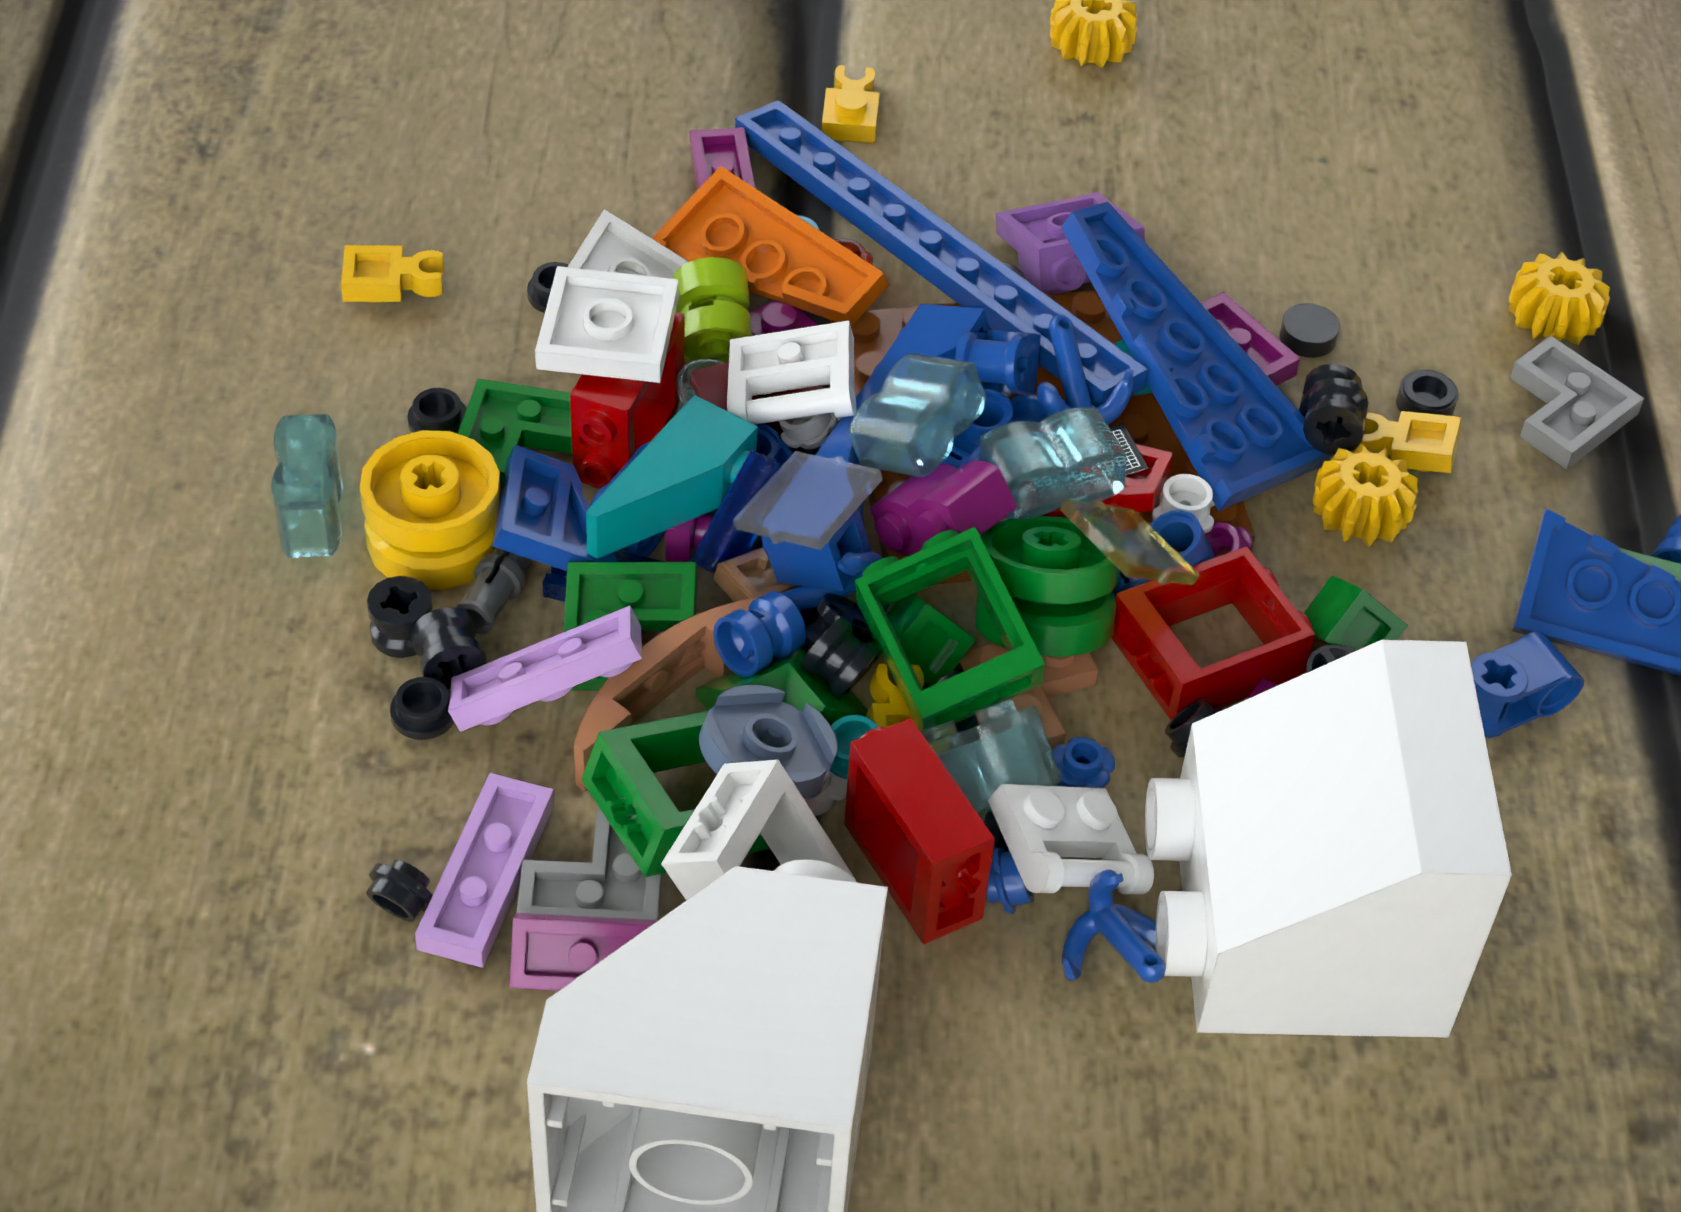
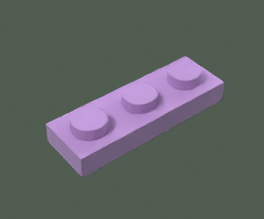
[448,606,642,732]
[415,773,555,968]

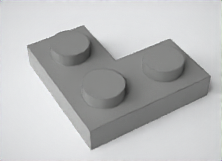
[1510,336,1644,470]
[516,807,662,921]

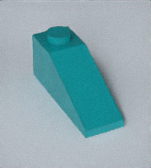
[586,395,760,559]

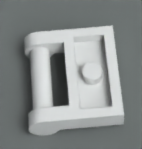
[727,320,856,425]
[987,784,1154,895]

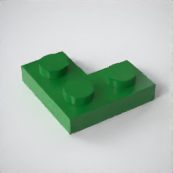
[458,378,572,489]
[563,562,698,691]

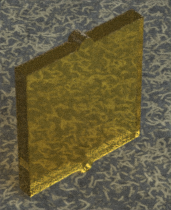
[1060,499,1200,585]

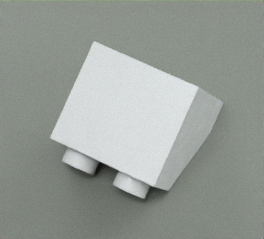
[1145,640,1512,1038]
[527,859,888,1212]

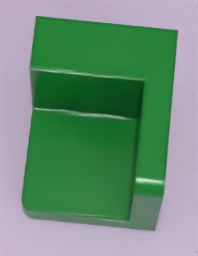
[1304,575,1408,651]
[870,594,976,686]

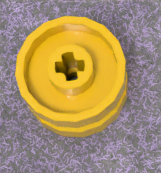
[360,430,501,590]

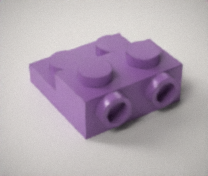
[996,192,1145,294]

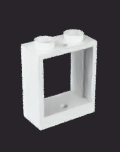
[661,760,856,901]

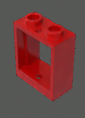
[570,312,685,489]
[1112,546,1315,720]
[844,718,995,945]

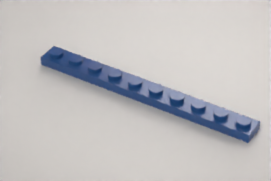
[735,100,1148,407]

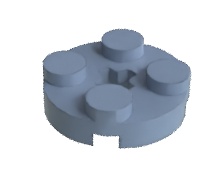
[699,685,838,799]

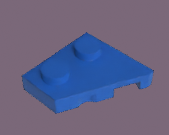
[493,445,618,571]

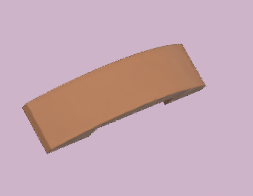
[574,597,758,792]

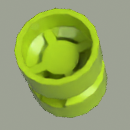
[672,257,753,367]

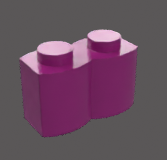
[870,461,1017,555]

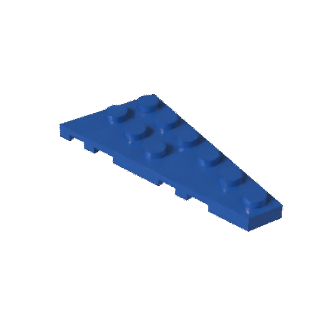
[1061,201,1332,511]

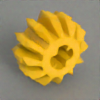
[1049,0,1138,68]
[1508,252,1610,345]
[1312,443,1418,547]

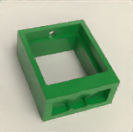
[855,527,1045,737]
[581,711,770,878]

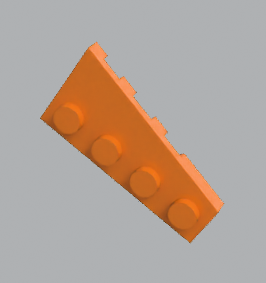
[652,166,889,326]

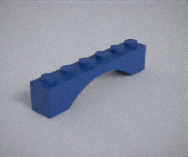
[761,304,990,591]

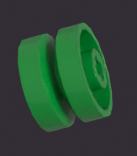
[975,516,1122,657]

